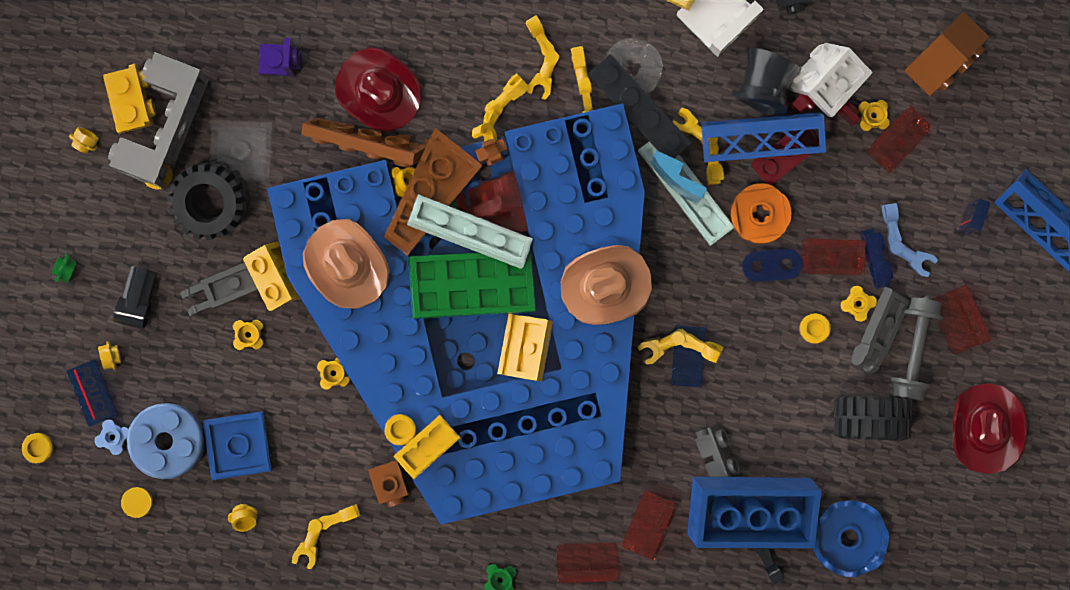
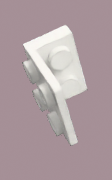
[677,0,764,57]
[788,43,873,117]

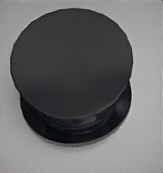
[731,48,800,117]

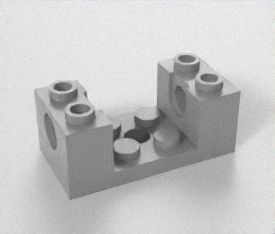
[108,52,209,190]

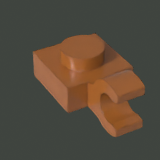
[475,138,508,167]

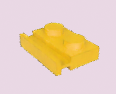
[497,314,553,382]

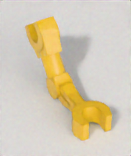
[526,15,559,100]
[571,46,593,113]
[472,73,529,146]
[672,108,724,185]
[637,329,724,364]
[292,504,361,569]

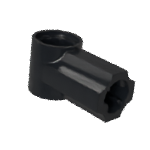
[113,266,158,330]

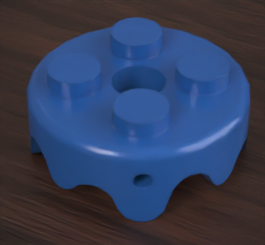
[812,500,889,577]

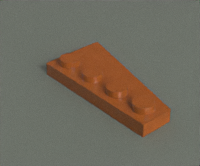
[301,117,429,167]
[384,128,483,256]

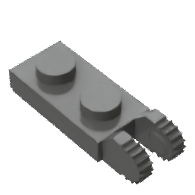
[180,262,258,316]
[851,287,910,375]

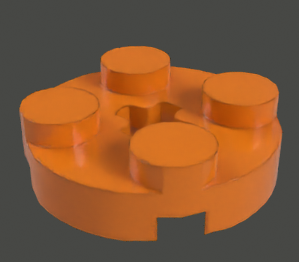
[730,183,791,244]

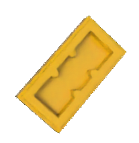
[394,415,460,479]

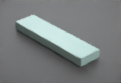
[638,142,734,246]
[407,194,533,269]

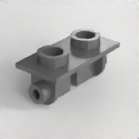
[695,423,740,477]

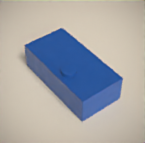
[687,477,821,548]

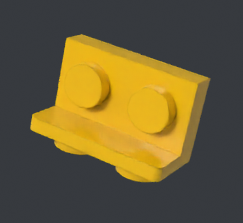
[103,64,156,134]
[243,241,301,311]

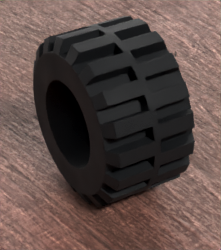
[168,160,250,240]
[834,396,912,441]

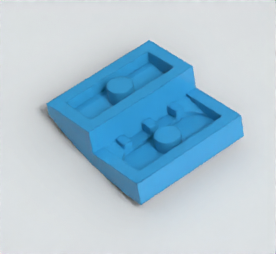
[651,150,707,205]

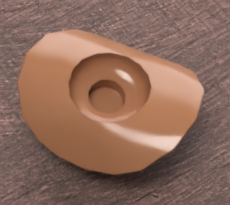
[302,219,390,309]
[560,245,652,325]

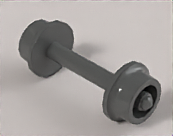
[891,295,944,401]

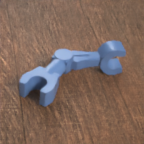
[881,203,938,277]

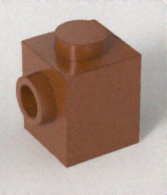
[368,460,410,508]

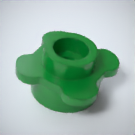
[51,253,77,283]
[484,564,516,590]

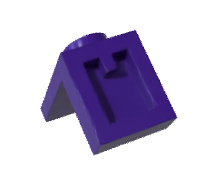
[258,38,302,77]

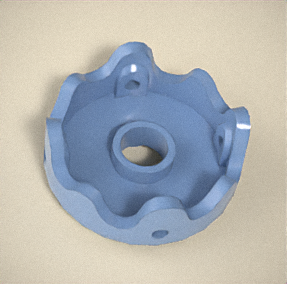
[127,403,205,479]

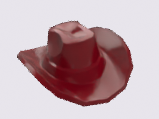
[335,47,421,132]
[952,383,1027,474]

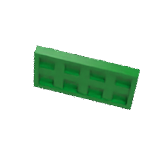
[408,250,536,319]

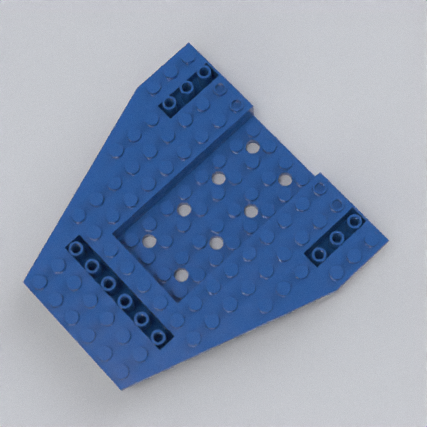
[267,103,645,525]

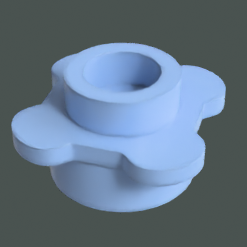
[95,420,129,455]

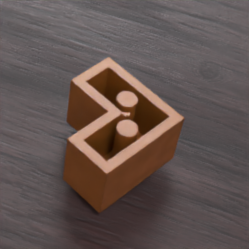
[904,12,989,96]

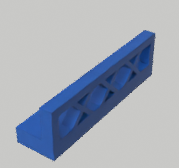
[701,112,826,162]
[994,169,1070,272]

